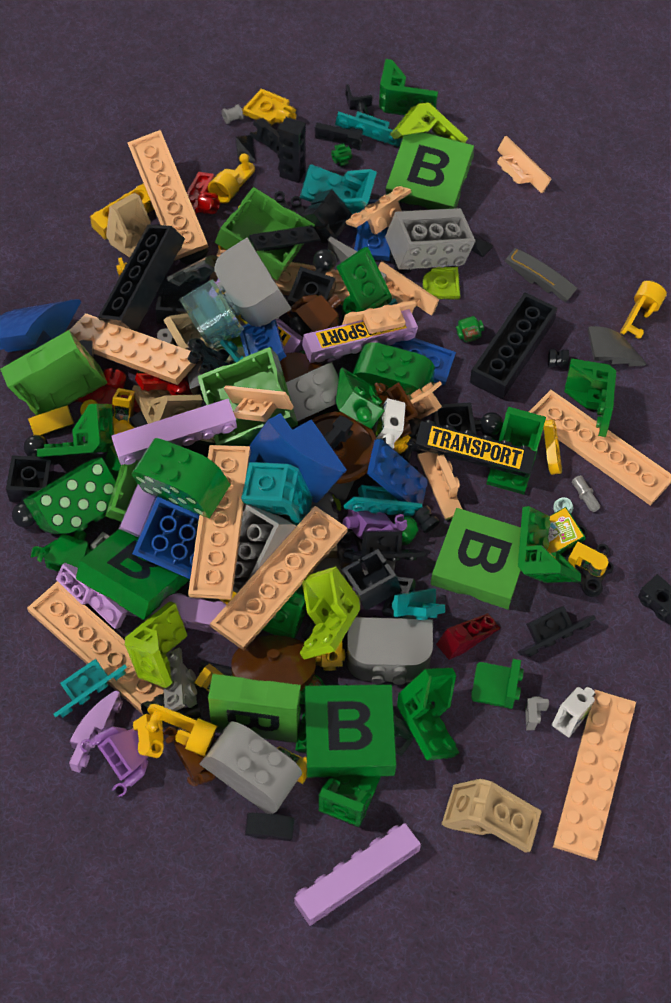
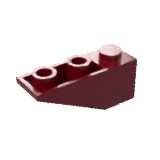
[436,613,501,660]

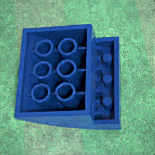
[0,299,81,352]
[249,413,346,503]
[132,497,200,579]

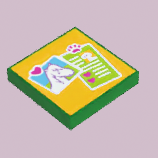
[547,507,586,554]

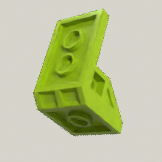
[389,103,468,143]
[300,566,361,660]
[125,601,188,688]

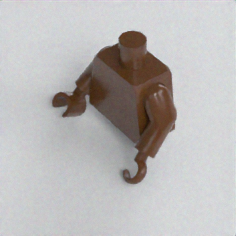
[287,294,343,332]
[375,382,418,438]
[163,726,217,786]

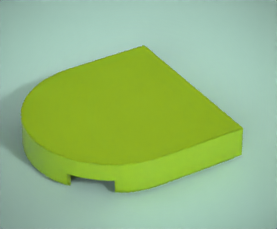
[422,267,460,299]

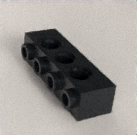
[277,117,306,183]
[638,574,671,626]

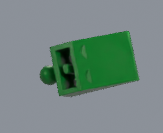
[336,368,385,429]

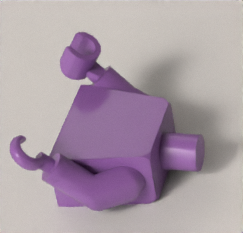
[343,484,407,539]
[80,727,148,797]

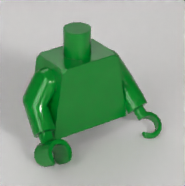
[30,530,92,572]

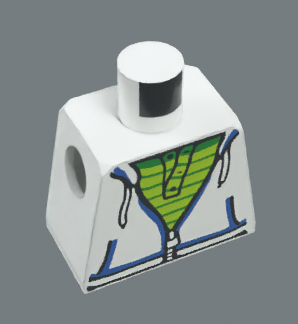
[373,398,405,449]
[552,687,596,738]

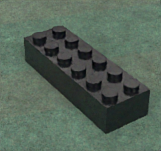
[98,224,185,331]
[470,292,557,399]

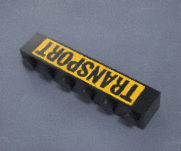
[414,420,536,478]

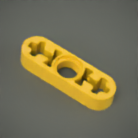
[544,419,562,475]

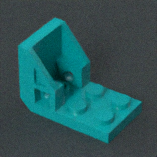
[300,164,377,214]
[241,462,313,527]

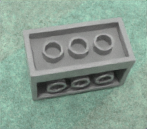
[385,208,475,270]

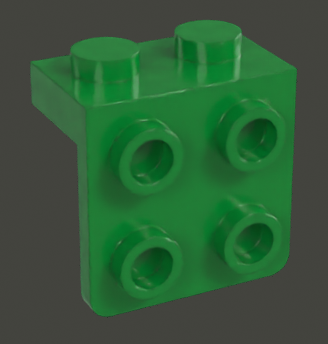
[471,659,524,709]

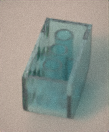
[179,279,245,349]

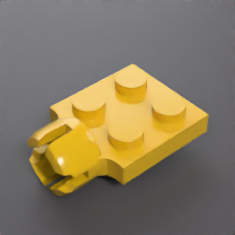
[242,89,297,126]

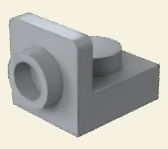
[525,697,549,730]

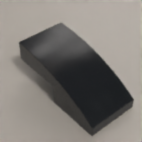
[245,813,294,841]

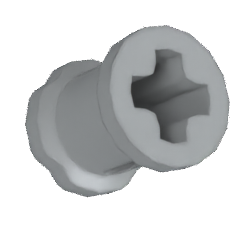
[222,104,243,124]

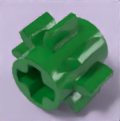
[331,144,352,166]

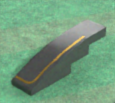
[504,248,577,302]

